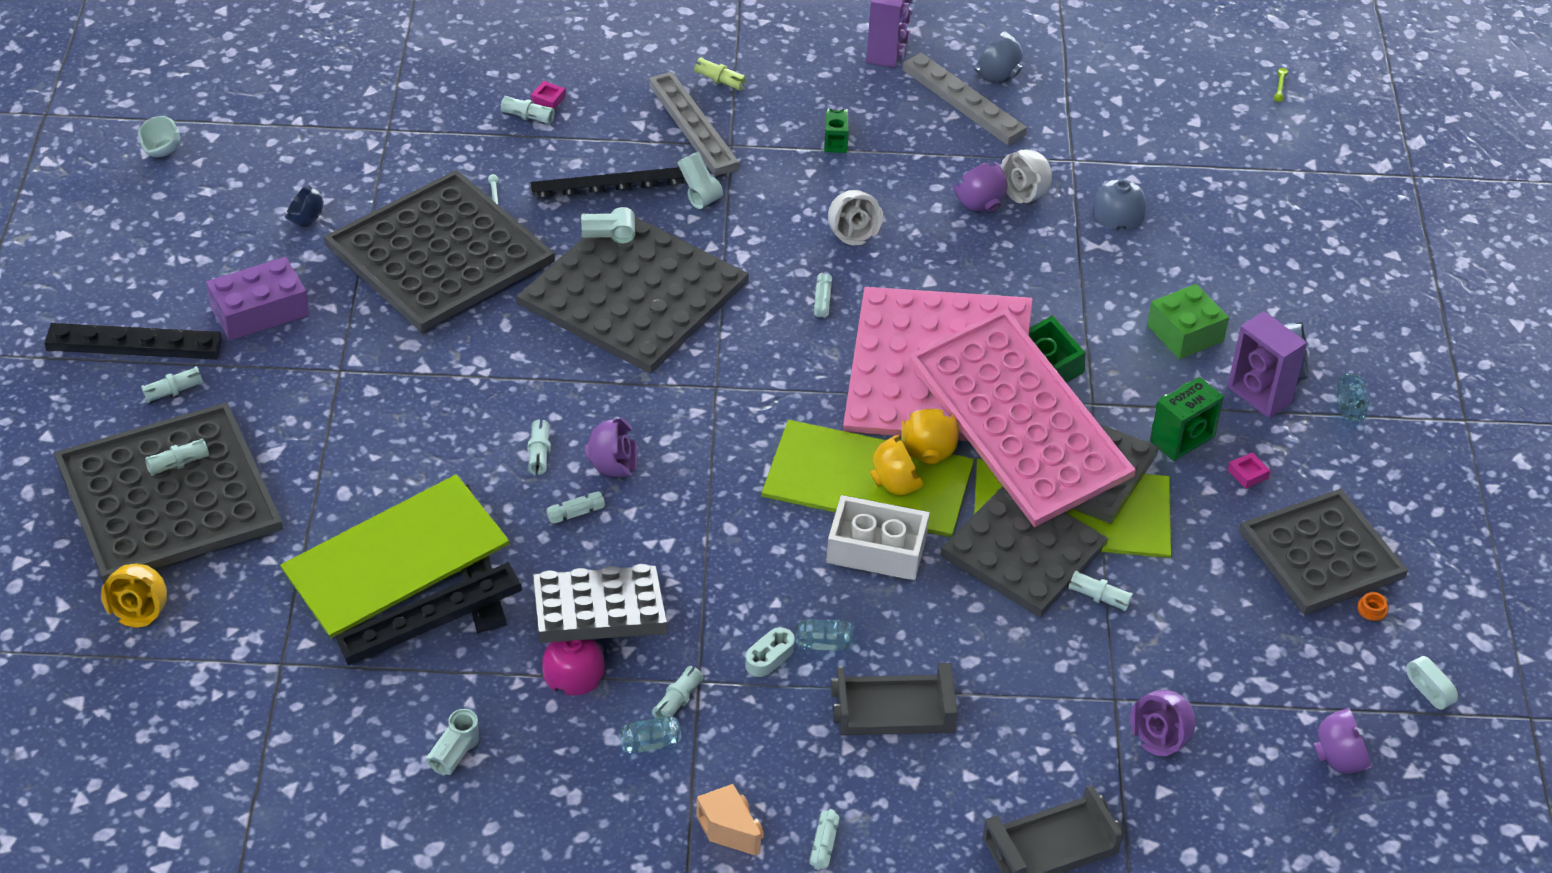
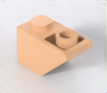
[696,784,764,855]

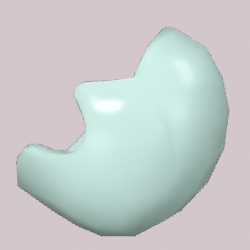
[138,116,180,158]

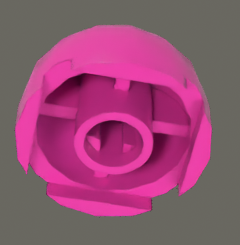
[542,639,605,696]

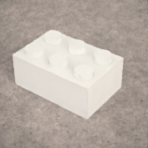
[826,495,930,581]

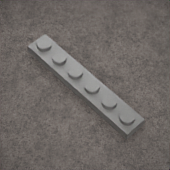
[903,52,1027,145]
[649,72,739,177]

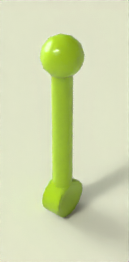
[1274,68,1288,102]

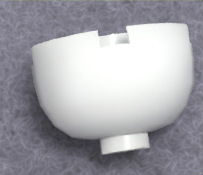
[1001,149,1052,203]
[828,190,883,246]

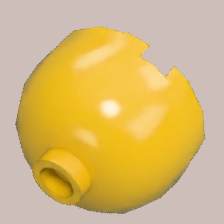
[901,409,959,464]
[870,434,924,495]
[101,563,167,628]

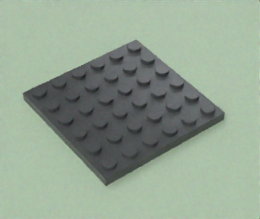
[324,170,555,333]
[517,217,749,374]
[54,402,283,584]

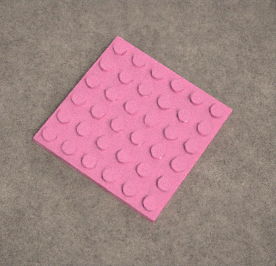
[843,287,1032,441]

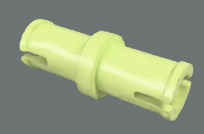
[694,57,746,91]

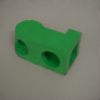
[824,109,849,153]

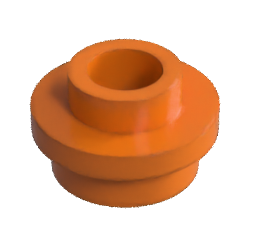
[1357,592,1389,621]

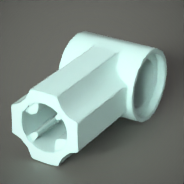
[677,152,723,209]
[581,207,635,244]
[426,709,479,776]

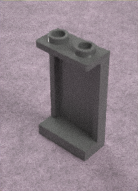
[830,663,958,735]
[982,785,1123,873]

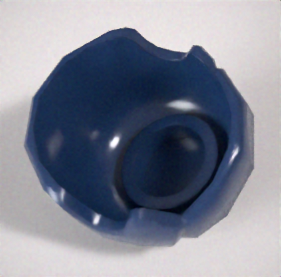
[285,185,324,226]

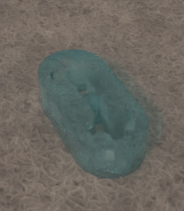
[1336,373,1369,421]
[795,619,855,651]
[619,717,682,753]

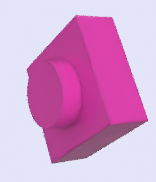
[531,81,566,109]
[1228,452,1270,489]

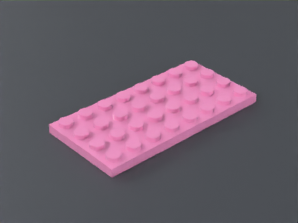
[908,308,1136,527]

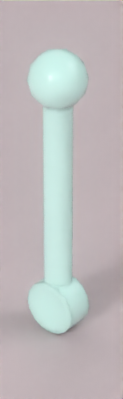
[488,174,498,204]

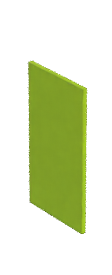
[761,419,974,538]
[974,459,1171,558]
[280,474,510,639]

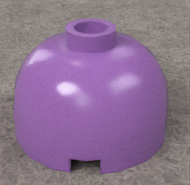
[953,162,1008,212]
[585,417,637,477]
[1130,690,1196,756]
[1313,708,1371,774]

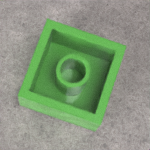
[1147,284,1229,359]

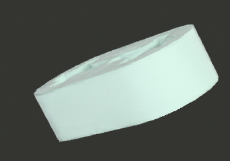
[745,627,795,677]
[1406,656,1458,710]

